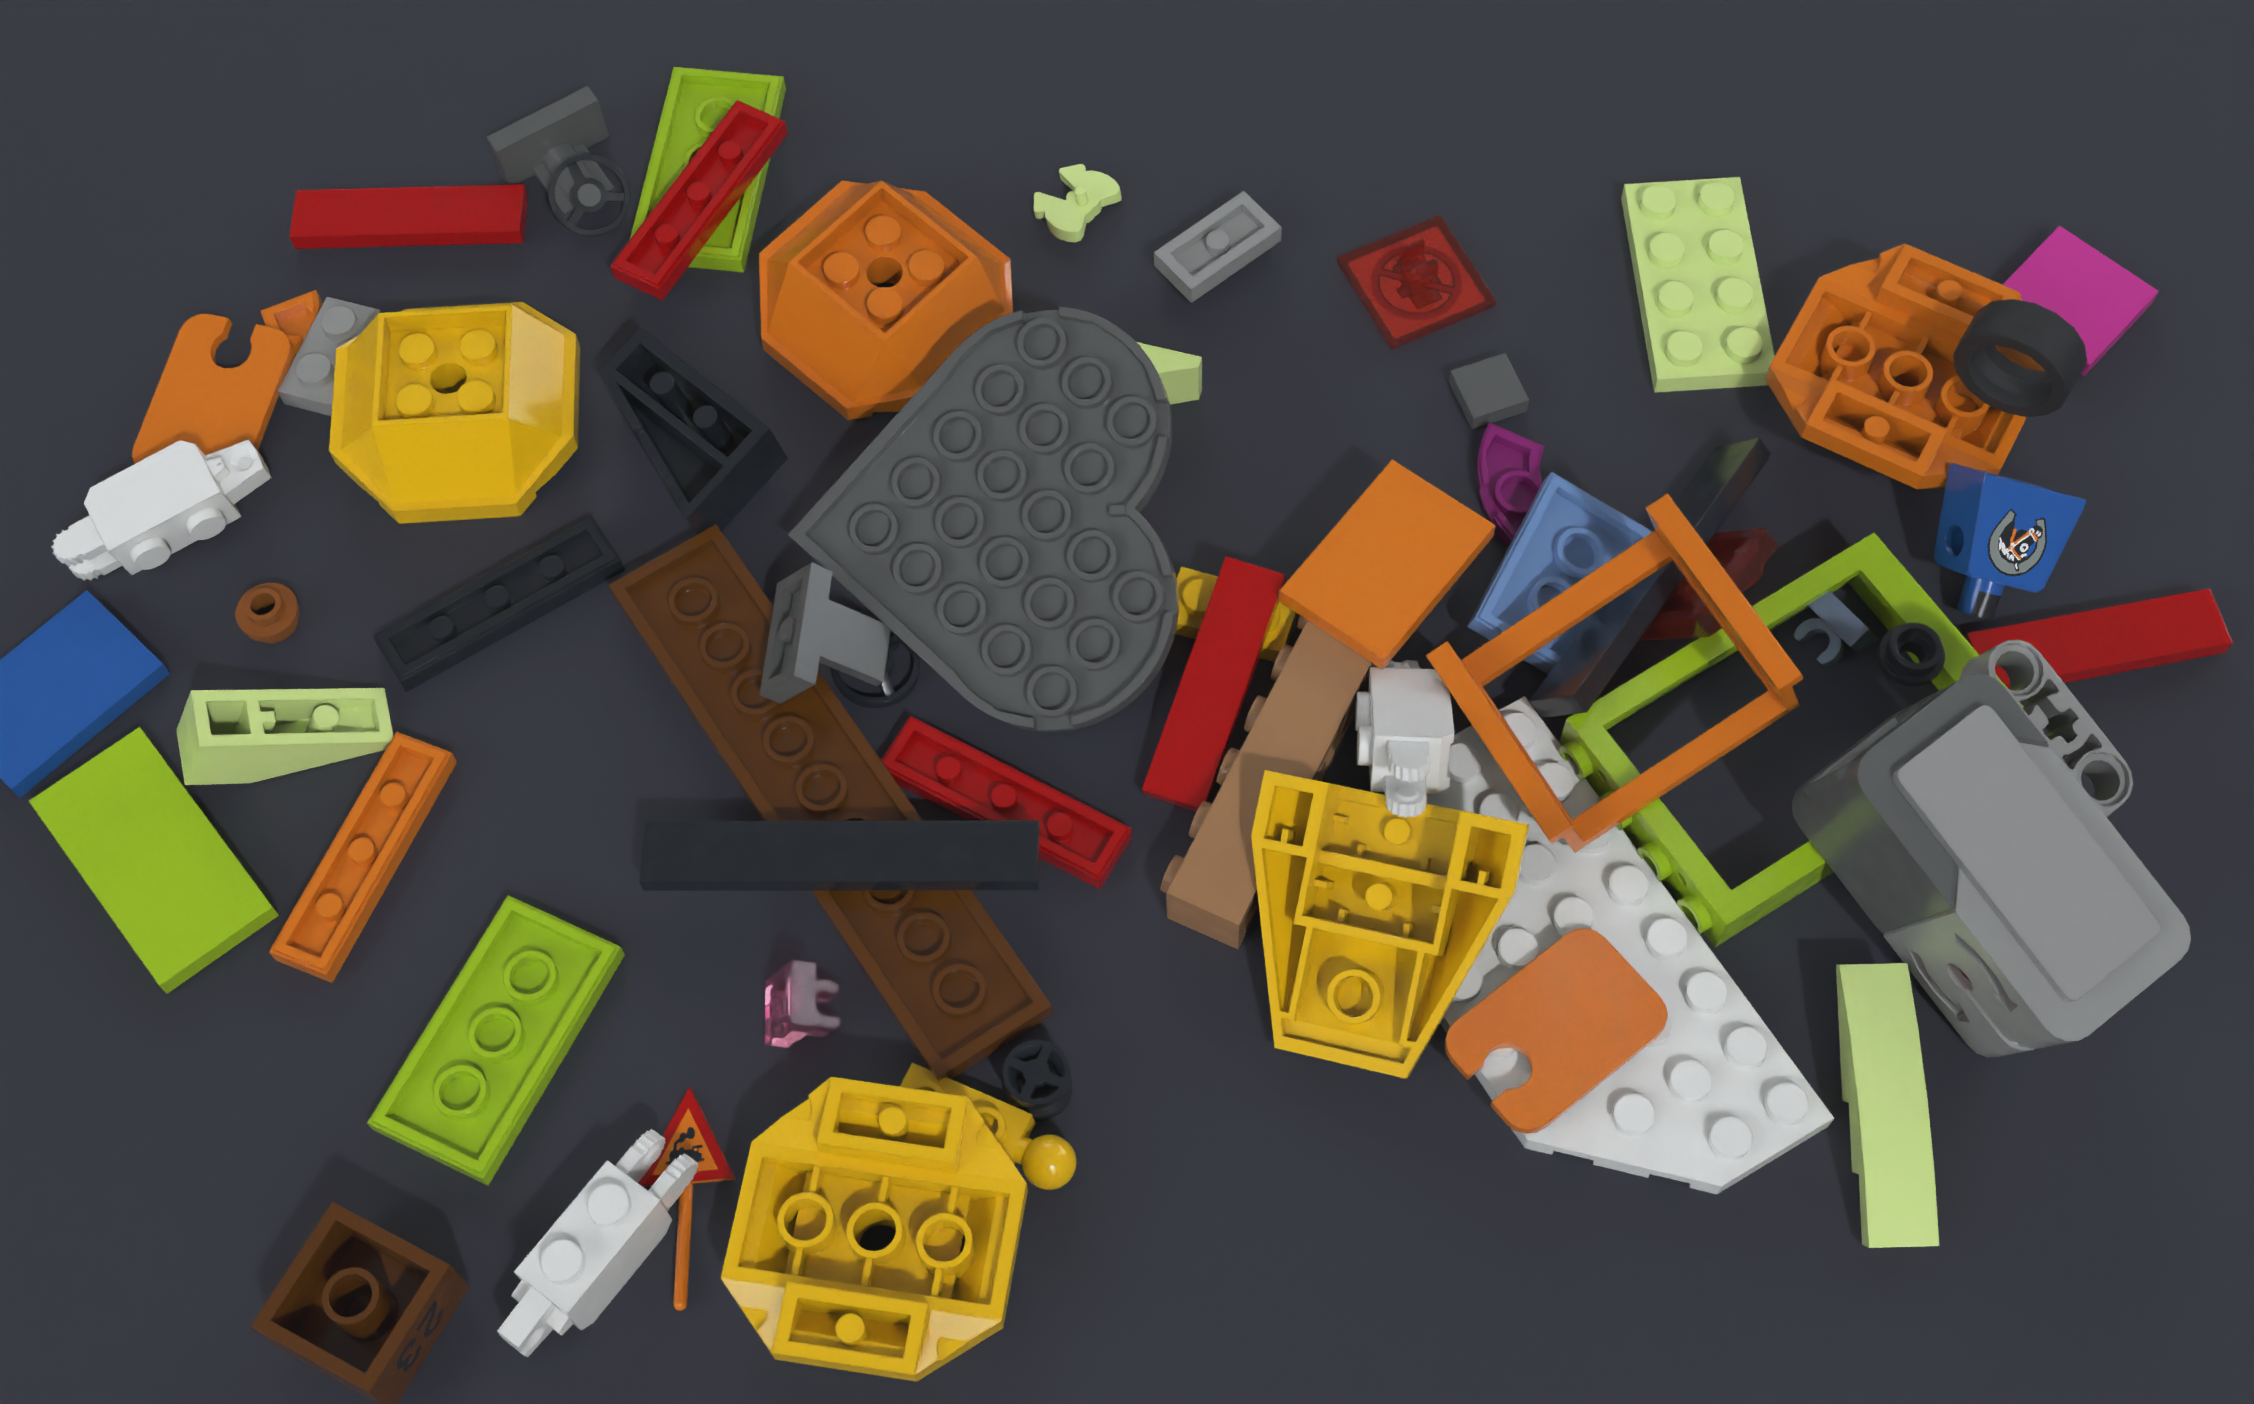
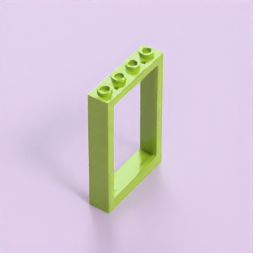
[1559,533,2024,947]

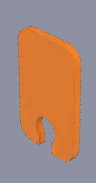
[132,314,294,464]
[1445,928,1668,1134]

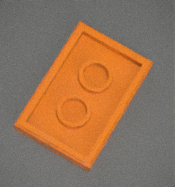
[1279,459,1496,670]

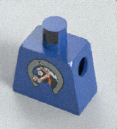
[1934,463,2086,620]

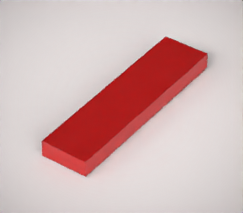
[610,100,788,301]
[289,184,529,249]
[1142,556,1286,812]
[1965,588,2233,689]
[881,716,1132,890]

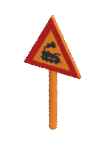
[638,1086,736,1311]

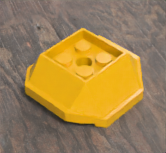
[329,302,580,524]
[721,1077,1028,1382]

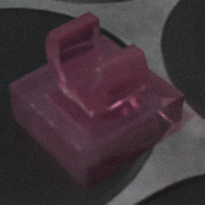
[765,960,839,1048]

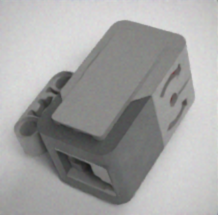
[1792,640,2191,1058]

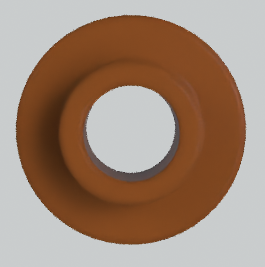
[235,583,300,643]

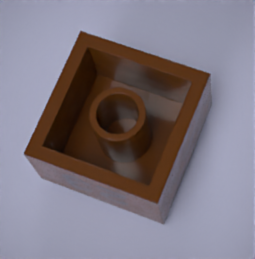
[250,1201,470,1404]

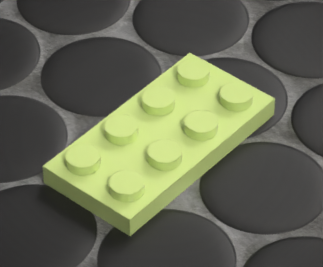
[1621,177,1775,393]

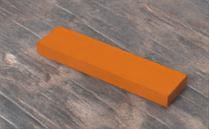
[269,732,457,983]

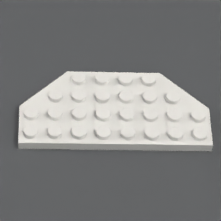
[1426,696,1834,1194]

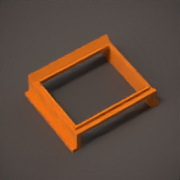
[1426,493,1804,853]

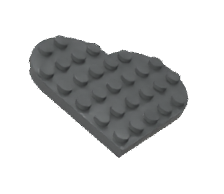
[788,307,1179,732]

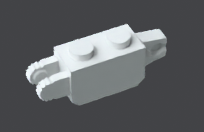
[51,439,272,581]
[1355,660,1455,818]
[497,1129,698,1357]

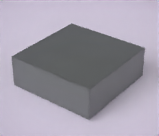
[1449,353,1529,429]

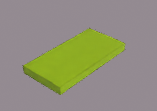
[630,67,786,273]
[29,727,279,994]
[367,895,625,1186]

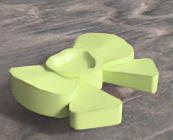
[1033,164,1122,243]

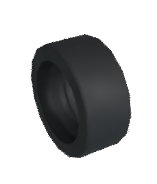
[1953,299,2087,417]

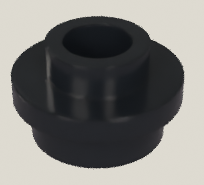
[1877,623,1945,687]

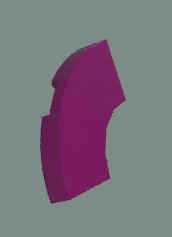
[1476,422,1545,549]

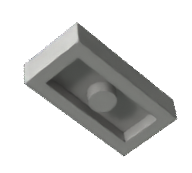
[1154,191,1282,303]
[277,297,381,416]

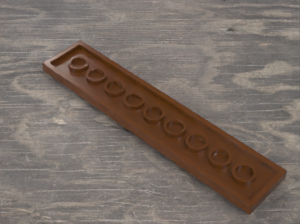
[608,524,1053,1081]

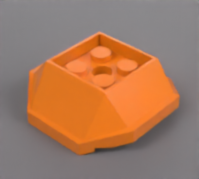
[759,180,1013,421]
[1765,243,2045,489]

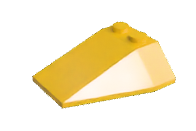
[1251,770,1529,1079]

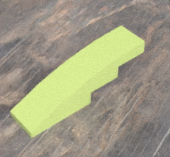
[1836,963,1939,1248]

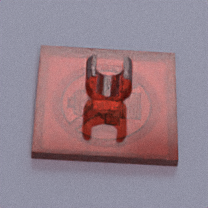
[1337,215,1496,349]

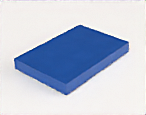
[0,590,170,799]

